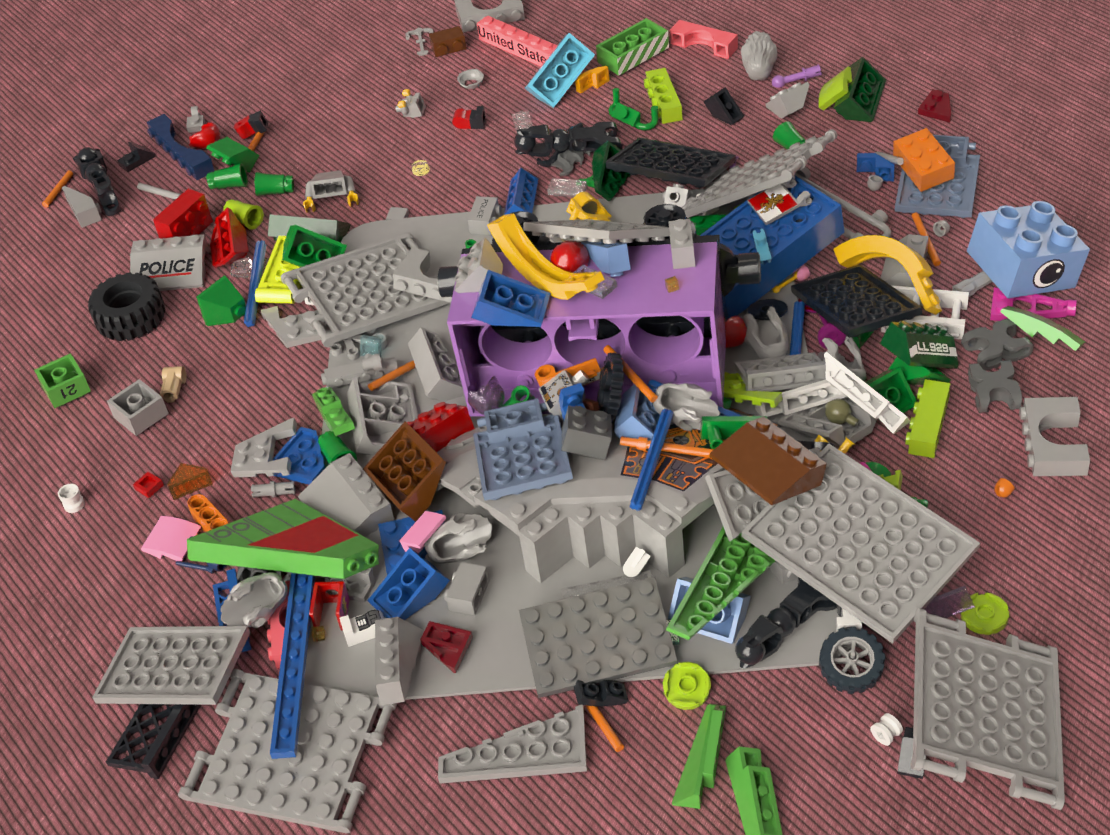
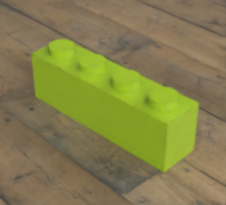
[905,379,951,458]

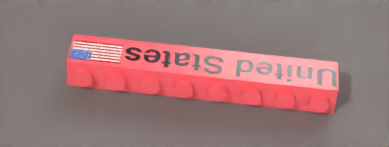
[477,16,585,82]

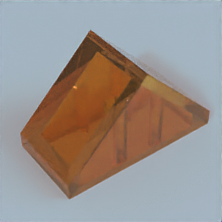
[167,463,213,500]

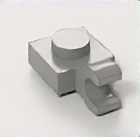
[186,106,205,133]

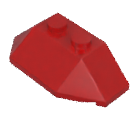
[210,207,249,268]

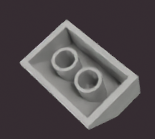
[881,234,929,288]

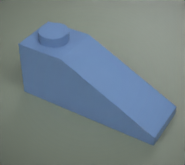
[581,239,631,277]

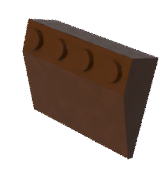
[709,416,827,505]
[363,421,446,522]

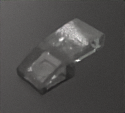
[230,257,269,278]

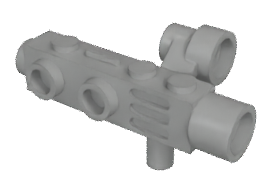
[321,353,398,388]

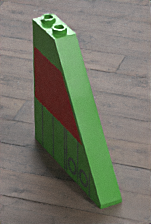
[187,499,379,579]

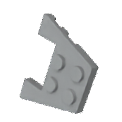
[261,306,321,348]
[230,418,297,478]

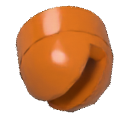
[994,478,1015,498]

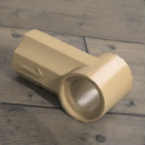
[159,366,186,403]

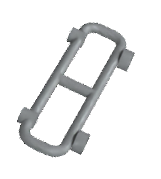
[794,167,891,239]

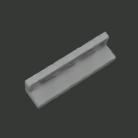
[284,568,376,603]

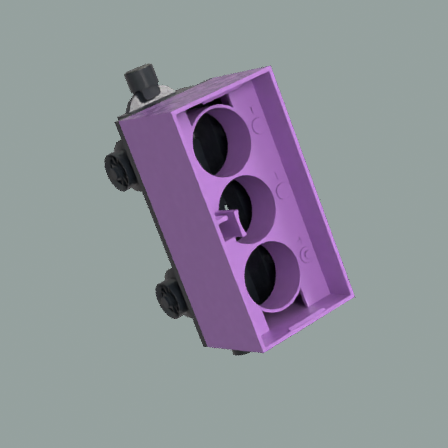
[437,204,761,417]

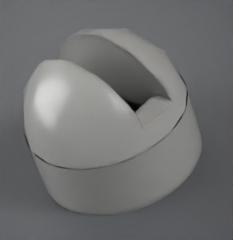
[867,175,883,191]
[933,220,950,237]

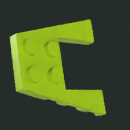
[724,372,783,408]

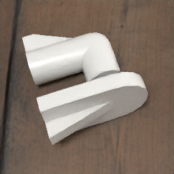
[623,547,650,578]

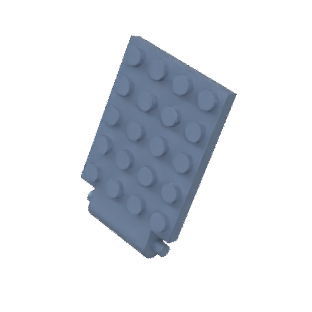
[895,135,980,218]
[473,398,573,501]

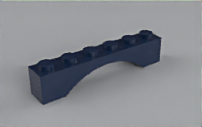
[147,114,215,180]

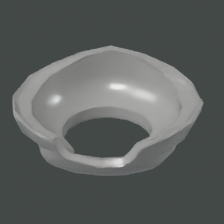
[457,69,484,89]

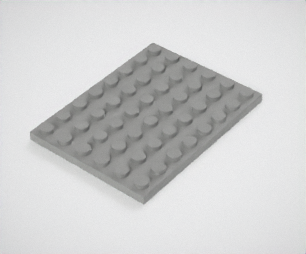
[742,444,980,644]

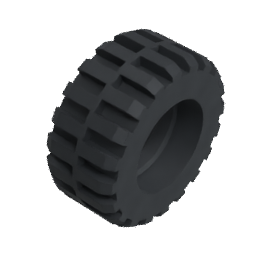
[88,272,165,341]

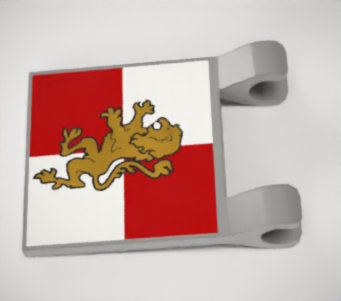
[747,176,812,225]

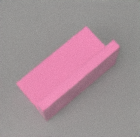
[399,511,446,553]

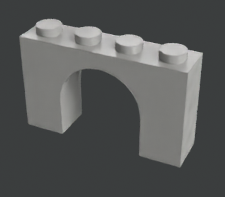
[454,0,525,33]
[393,247,452,303]
[1019,397,1090,476]

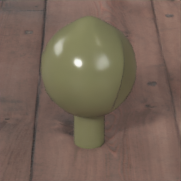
[825,399,859,427]

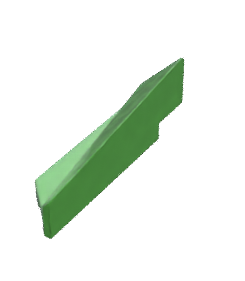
[672,704,726,809]
[725,747,782,835]

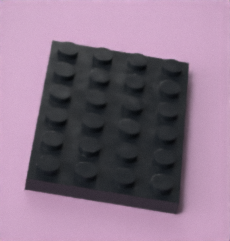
[606,137,736,188]
[791,264,922,338]

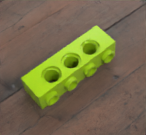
[643,68,683,124]

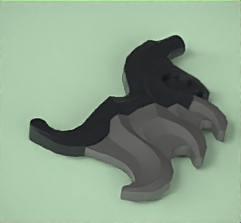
[536,123,591,176]

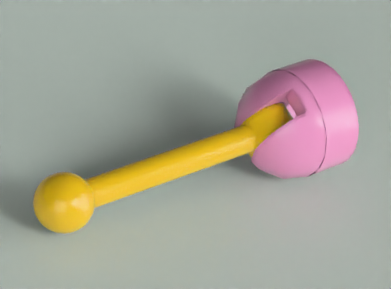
[772,265,810,293]

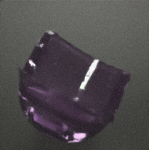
[468,376,505,415]

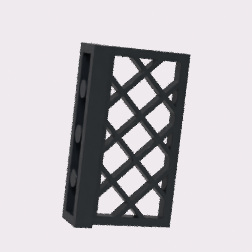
[106,704,201,779]

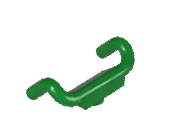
[608,88,659,131]

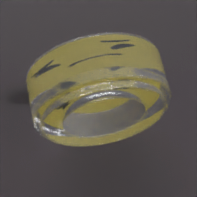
[411,160,430,176]

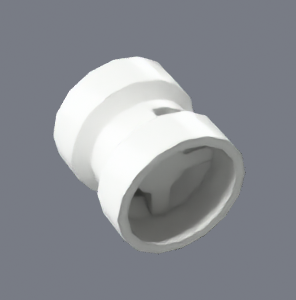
[58,484,85,513]

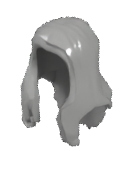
[741,31,777,81]
[744,306,789,359]
[817,336,866,381]
[653,383,720,431]
[425,512,492,563]
[220,573,288,628]

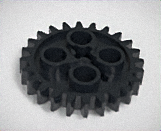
[597,353,624,424]

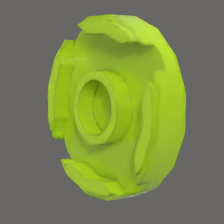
[961,593,1009,635]
[663,662,711,710]

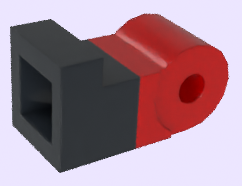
[452,106,486,129]
[234,110,269,139]

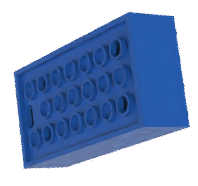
[700,175,845,320]

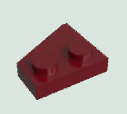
[918,89,951,123]
[420,621,473,673]

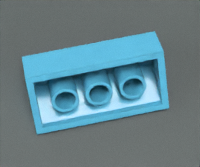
[525,33,595,108]

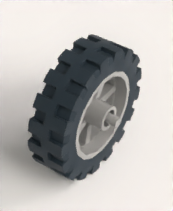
[819,627,885,694]

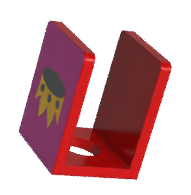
[309,581,350,631]

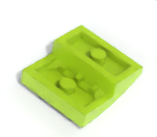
[818,66,852,110]

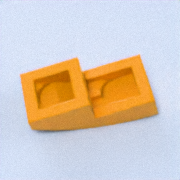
[575,66,610,94]

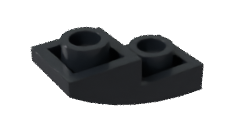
[574,680,628,706]

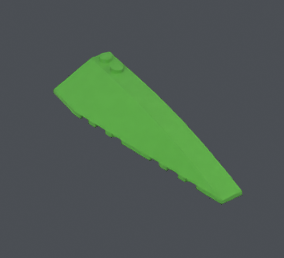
[666,527,775,640]

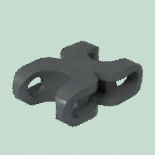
[961,319,1034,370]
[968,360,1022,413]

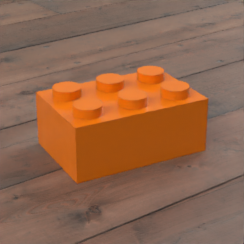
[893,128,955,192]

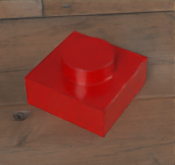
[133,472,164,498]

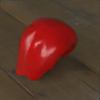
[189,122,220,150]
[550,240,589,273]
[725,315,747,349]

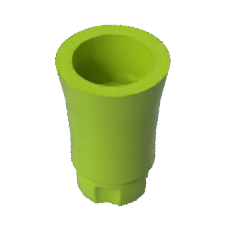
[223,199,264,229]

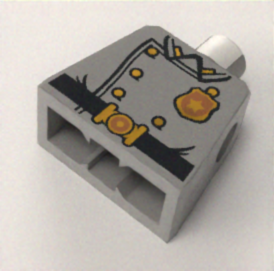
[539,370,589,422]

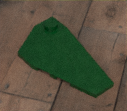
[592,141,630,201]

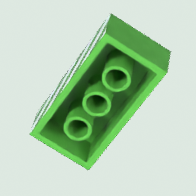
[596,18,669,76]

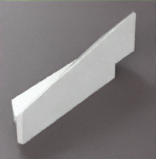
[824,352,910,434]
[755,380,847,417]

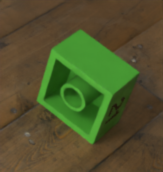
[34,353,91,409]

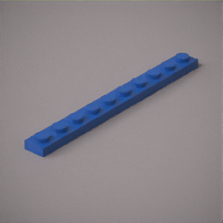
[270,573,315,759]

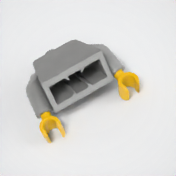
[303,170,359,212]

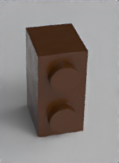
[429,26,466,57]

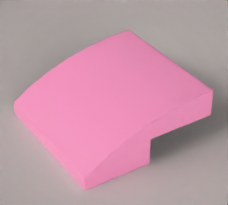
[141,516,201,561]

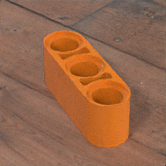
[187,494,229,532]

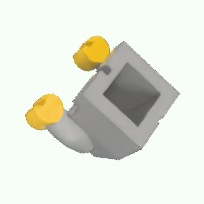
[395,89,426,118]

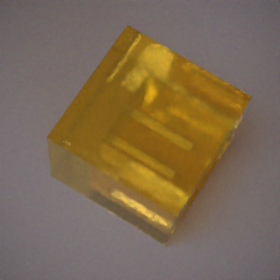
[665,276,679,293]
[312,626,325,642]

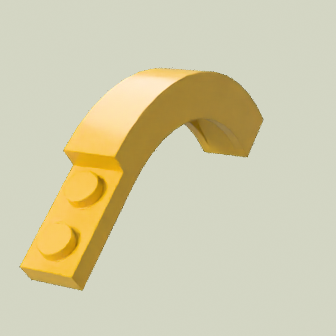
[487,213,605,300]
[833,235,942,315]

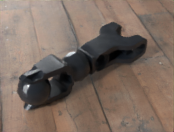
[514,122,623,157]
[73,147,121,216]
[735,577,837,669]

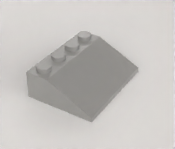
[298,453,394,537]

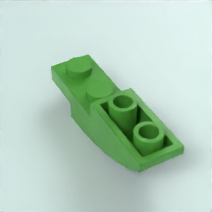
[312,387,355,436]

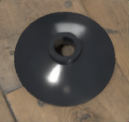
[748,299,788,320]

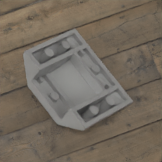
[778,397,877,448]

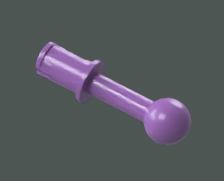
[772,64,822,88]

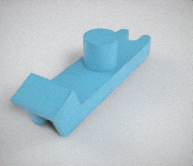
[753,229,772,264]

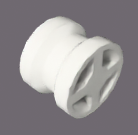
[871,713,903,746]

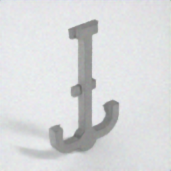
[405,28,433,56]

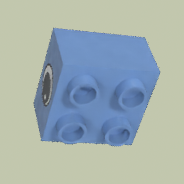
[967,201,1090,298]

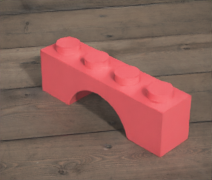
[670,20,738,59]
[267,580,290,669]

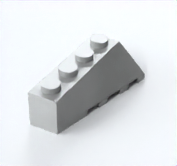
[408,327,465,402]
[375,617,425,706]

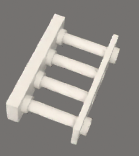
[881,286,969,340]

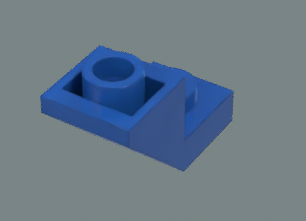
[857,153,894,181]
[559,383,586,422]

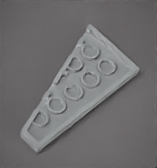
[705,447,820,542]
[438,705,587,783]

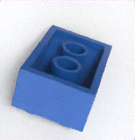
[471,270,550,327]
[367,547,450,620]

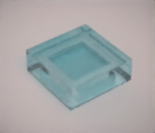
[360,335,381,357]

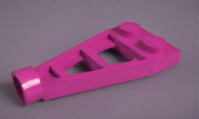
[990,287,1077,321]

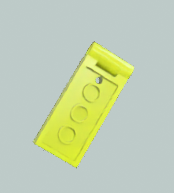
[255,236,302,304]

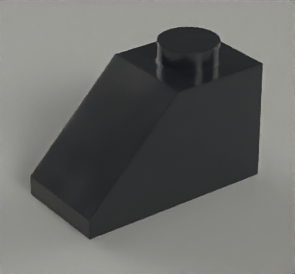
[704,87,744,125]

